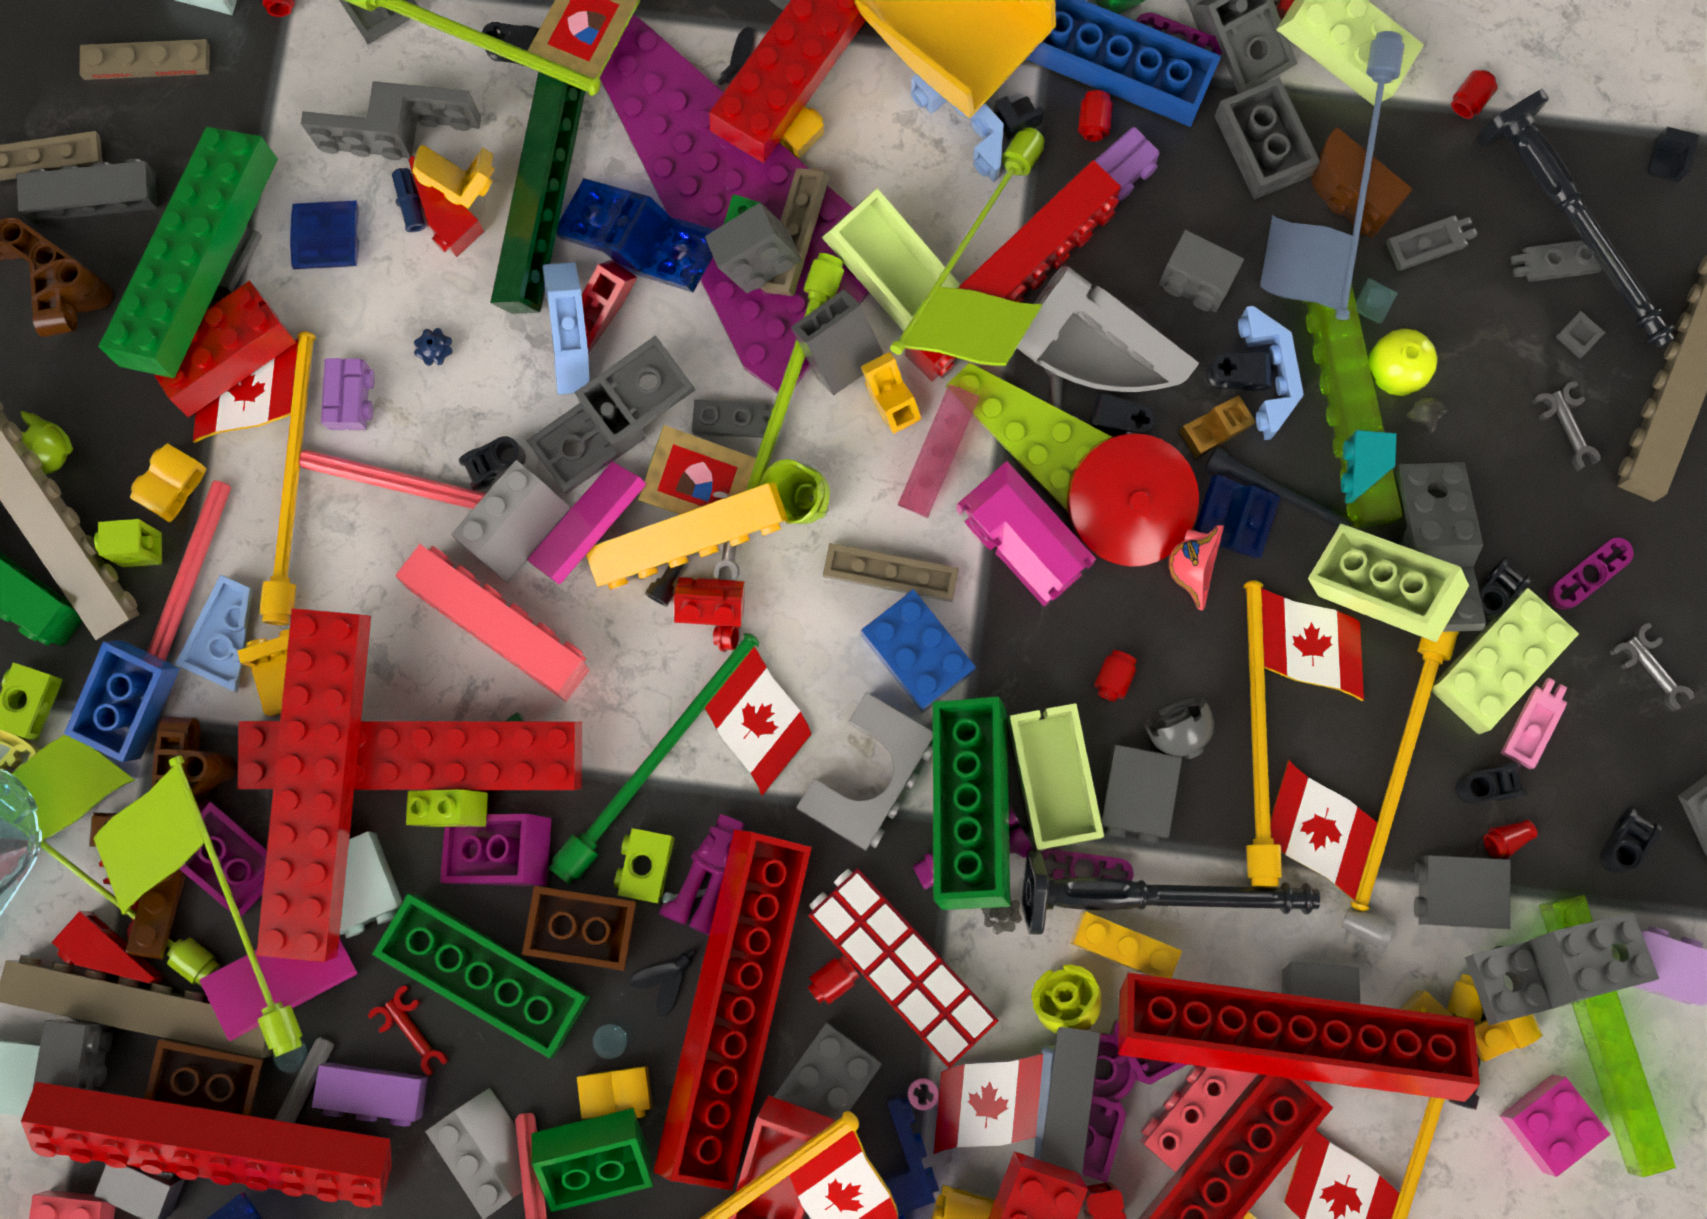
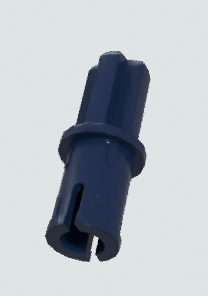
[392,168,426,233]

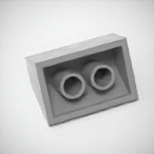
[451,460,571,583]
[425,1087,523,1219]

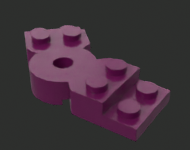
[1082,1018,1188,1183]

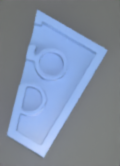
[175,575,254,693]

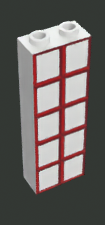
[808,868,999,1069]

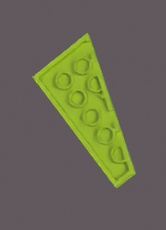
[946,362,1112,513]

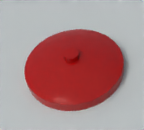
[1067,434,1199,566]

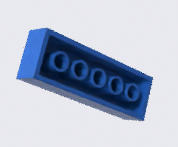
[1026,0,1221,127]

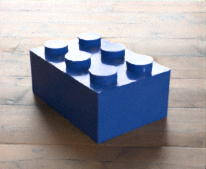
[861,589,976,713]
[64,640,180,762]

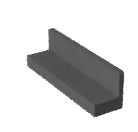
[1040,1027,1100,1176]

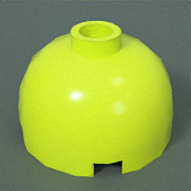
[1368,328,1438,396]
[1031,964,1102,1034]

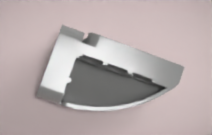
[1017,266,1199,392]

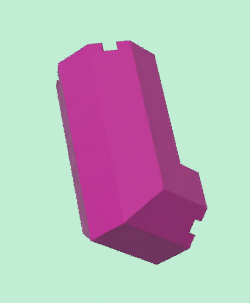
[956,461,1096,607]

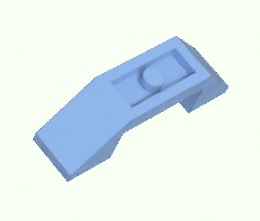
[910,74,1004,182]
[543,262,590,395]
[1238,306,1304,440]

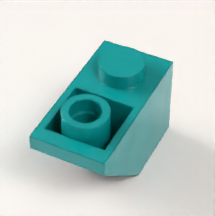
[1341,430,1397,503]

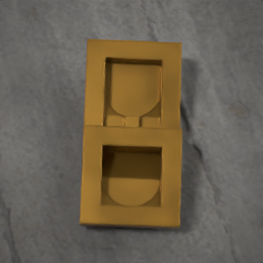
[1179,395,1256,458]

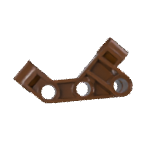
[0,217,113,337]
[89,716,236,847]

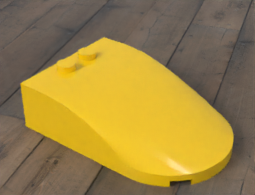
[854,0,1056,118]

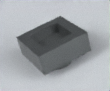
[1556,311,1606,359]

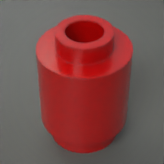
[1451,70,1498,119]
[1078,90,1113,142]
[1094,650,1137,702]
[807,955,859,1005]

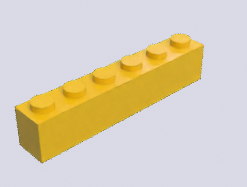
[586,482,788,590]

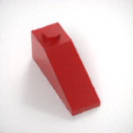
[408,156,485,257]
[581,260,638,354]
[51,911,165,983]

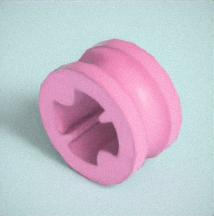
[908,1078,939,1110]

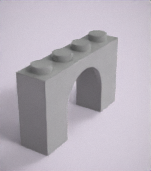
[796,692,933,851]

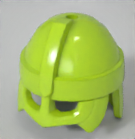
[21,411,73,475]
[759,459,830,524]

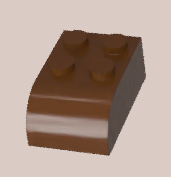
[1311,127,1413,239]
[522,886,636,971]
[144,1038,264,1116]

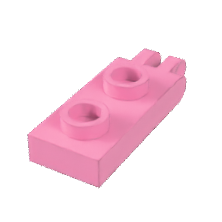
[1500,677,1567,770]

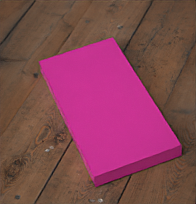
[527,461,646,585]
[199,938,357,1042]

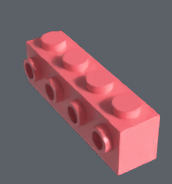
[1139,1066,1258,1172]

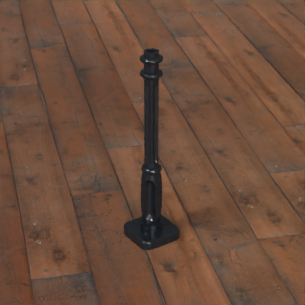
[1476,88,1675,349]
[1022,850,1320,935]

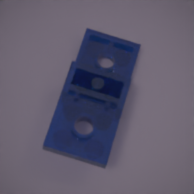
[556,178,716,293]
[880,1093,940,1219]

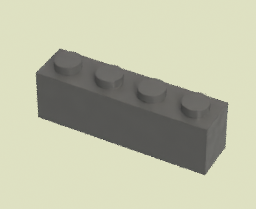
[17,159,158,222]

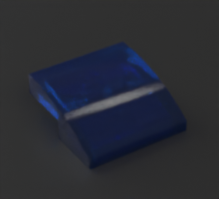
[290,200,360,270]
[1195,475,1280,558]

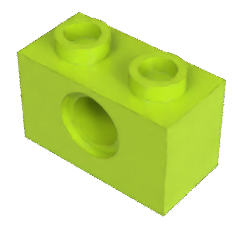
[94,519,162,567]
[0,662,63,741]
[406,790,487,827]
[614,828,675,904]

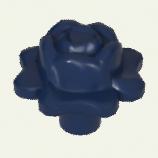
[414,328,453,366]

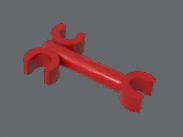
[367,985,449,1076]

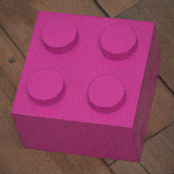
[1499,1074,1611,1177]

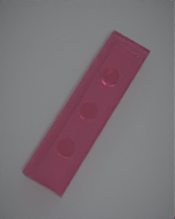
[898,384,980,518]

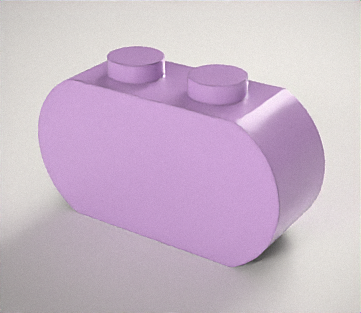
[1611,926,1707,1005]

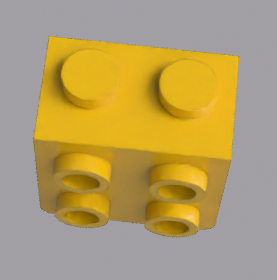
[412,145,495,209]
[237,628,290,717]

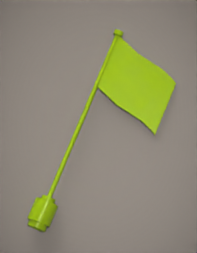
[890,128,1045,366]
[0,735,221,987]
[93,756,303,1057]

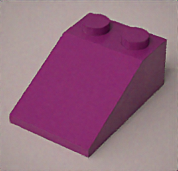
[180,798,267,917]
[440,814,551,886]

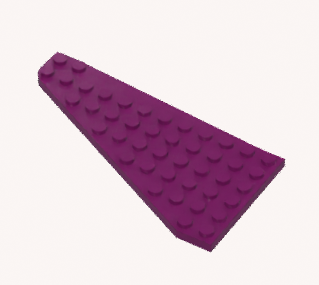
[599,14,869,394]

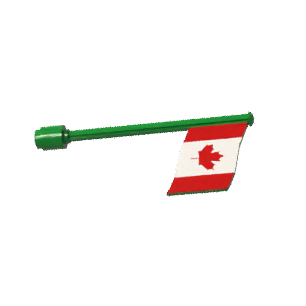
[549,633,812,885]

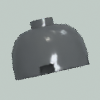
[1144,697,1215,759]

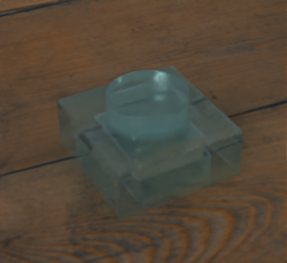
[1352,278,1398,324]

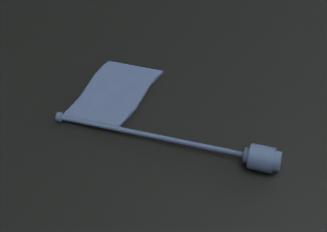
[1260,31,1404,320]

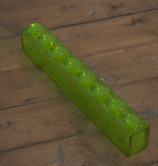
[1302,284,1403,529]
[1539,895,1676,1178]

